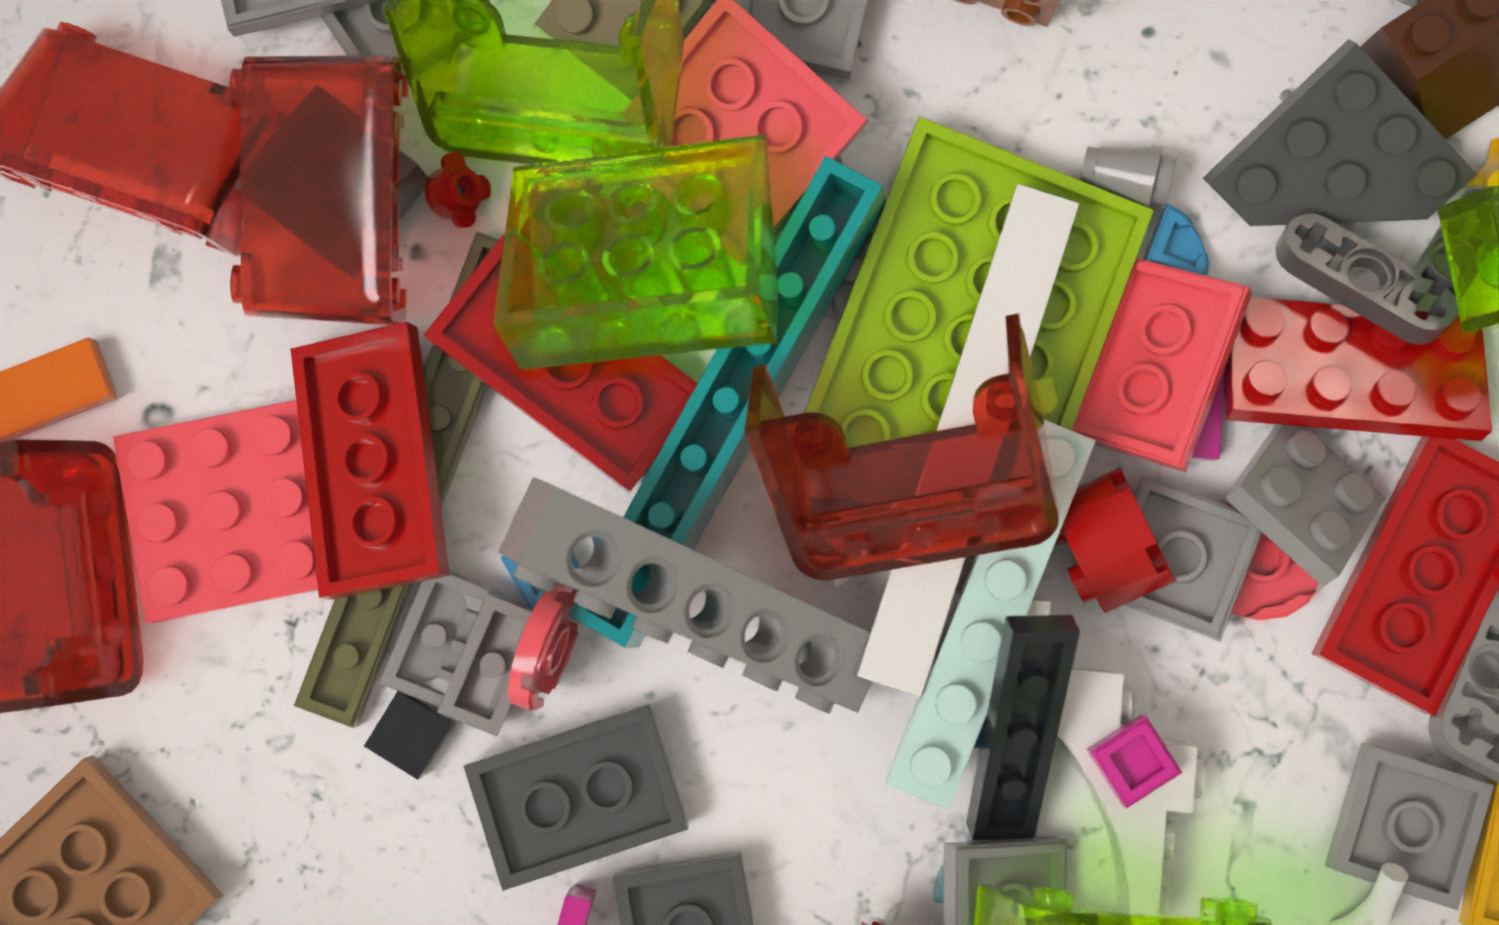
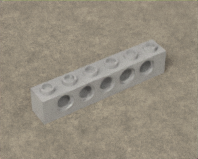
[498,477,872,714]

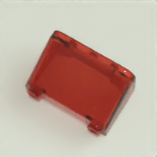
[0,21,288,257]
[230,55,409,325]
[0,439,144,713]

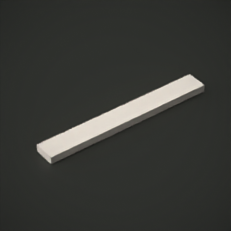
[856,184,1079,697]

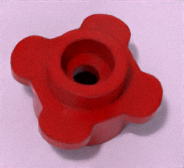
[425,152,491,228]

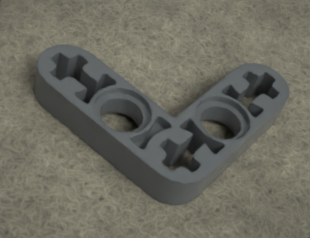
[1275,189,1499,345]

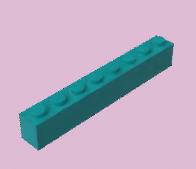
[568,156,886,648]

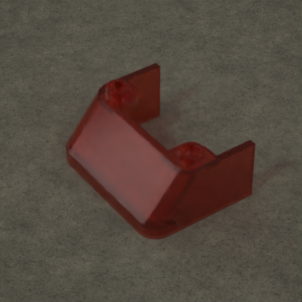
[744,313,1059,580]

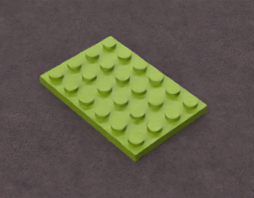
[781,116,1154,549]

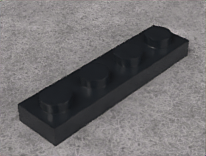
[966,615,1080,841]

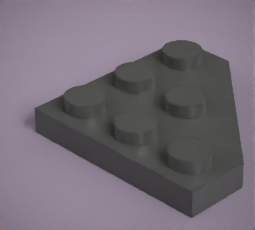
[1203,39,1477,226]

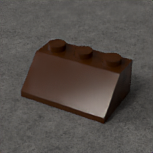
[1360,0,1499,139]

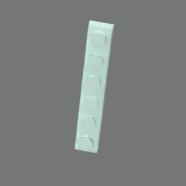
[885,416,1096,810]

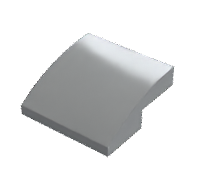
[379,570,533,736]

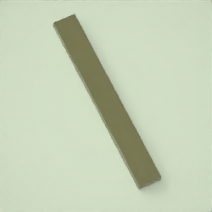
[294,231,537,728]

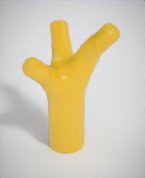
[1464,138,1499,196]

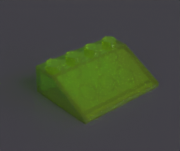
[493,134,778,370]

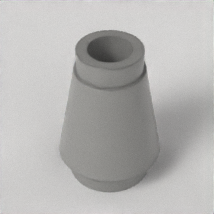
[1080,146,1177,208]

